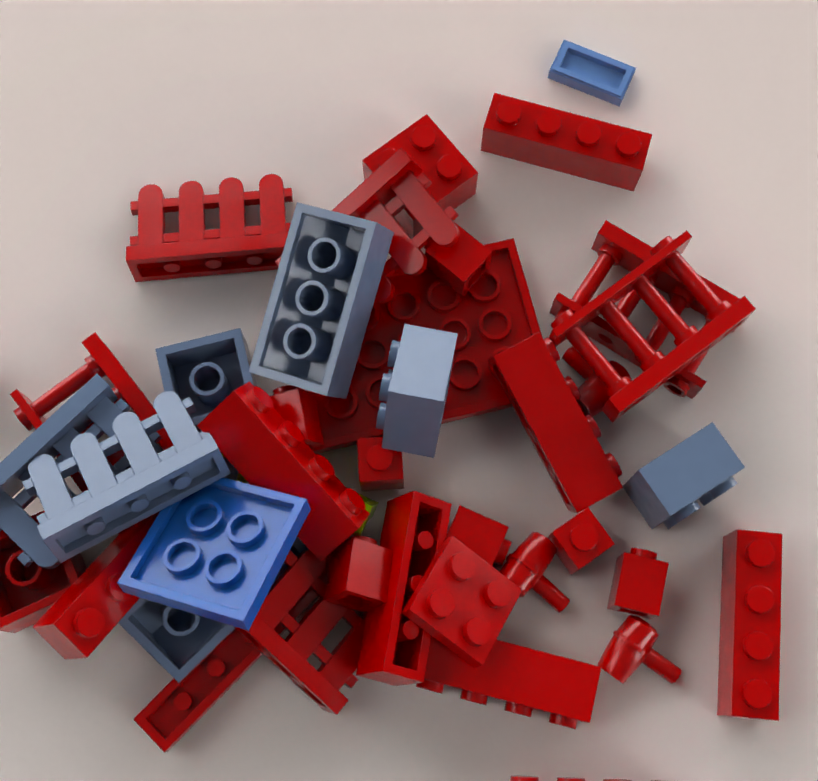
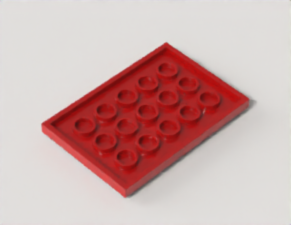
[298,238,542,454]

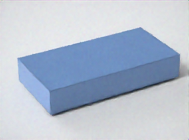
[548,40,636,107]

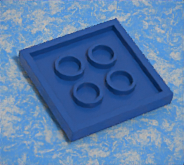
[117,478,311,631]

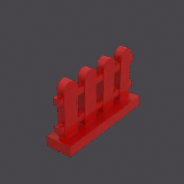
[275,148,460,303]
[126,174,293,282]
[233,549,367,715]

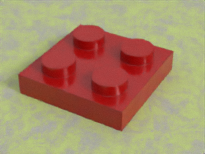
[402,536,522,668]

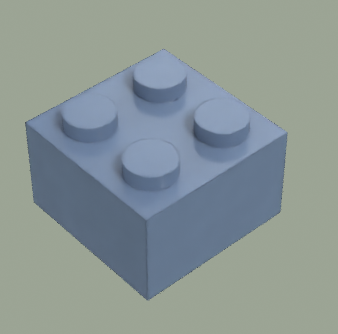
[376,324,458,458]
[155,328,257,432]
[623,422,745,529]

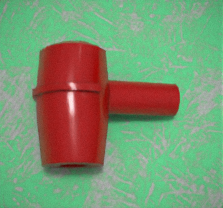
[562,346,632,417]
[499,532,570,613]
[597,615,681,684]

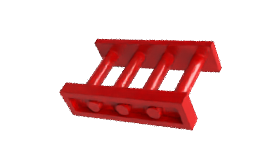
[549,220,740,399]
[549,230,756,423]
[10,332,173,534]

